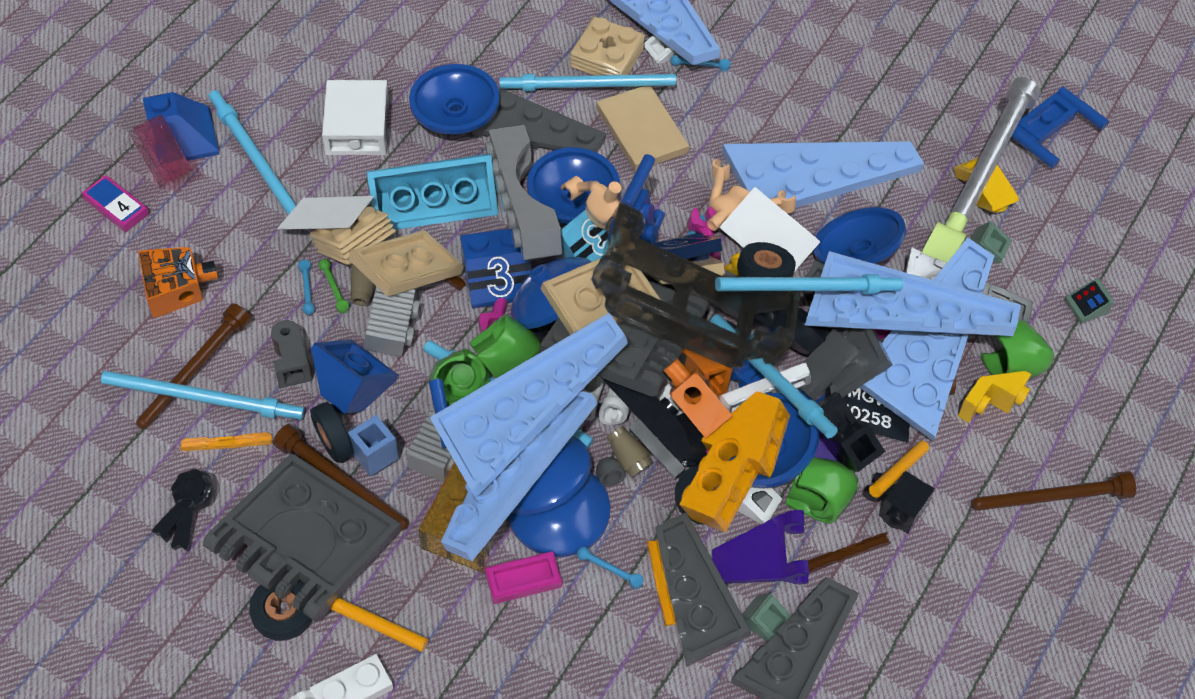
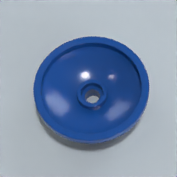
[409,64,500,134]
[527,147,620,224]
[813,207,907,265]
[510,257,591,329]
[729,393,819,488]
[511,437,591,515]
[508,472,610,557]

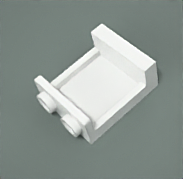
[322,80,389,155]

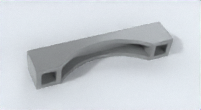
[485,125,562,260]

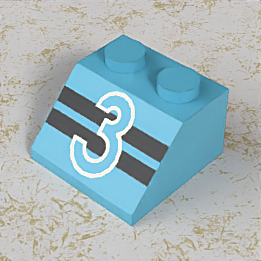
[557,210,622,262]

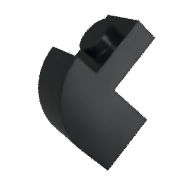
[818,392,886,472]

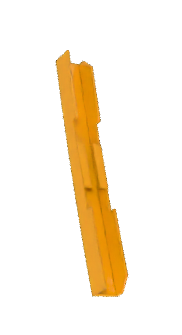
[180,432,272,451]
[647,538,676,626]

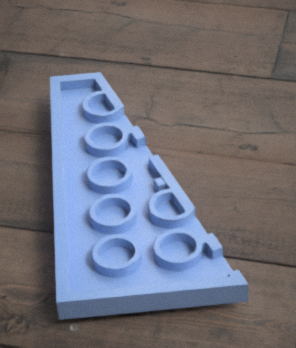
[609,0,720,65]
[722,141,924,208]
[859,238,994,441]
[805,251,1021,336]
[430,313,628,498]
[441,390,598,561]

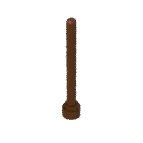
[136,303,252,429]
[273,423,409,531]
[972,471,1136,511]

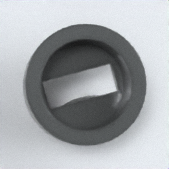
[596,457,625,487]

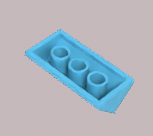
[366,154,498,230]

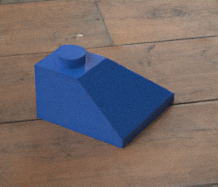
[143,92,219,167]
[311,339,399,414]

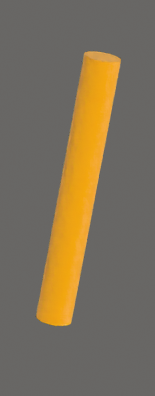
[869,440,929,498]
[330,597,429,652]

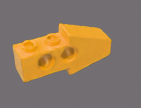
[679,391,790,533]

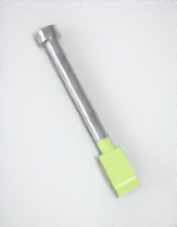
[922,77,1041,263]

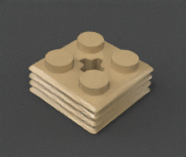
[570,16,645,75]
[309,206,396,265]

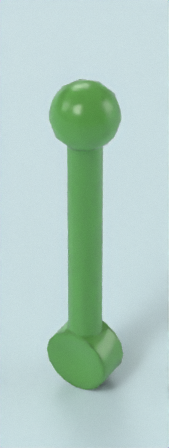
[318,259,350,314]

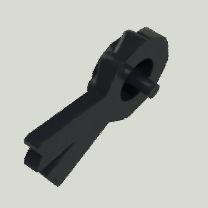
[152,469,216,551]

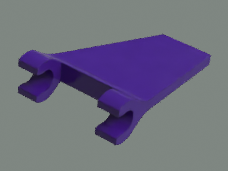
[712,510,809,585]

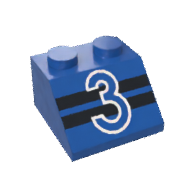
[460,229,531,308]

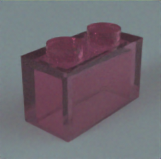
[129,114,193,188]

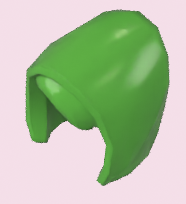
[469,315,541,378]
[981,320,1054,379]
[429,349,489,406]
[785,457,858,524]

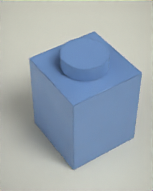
[348,415,399,477]

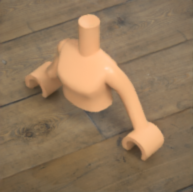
[707,159,796,231]
[561,176,636,251]

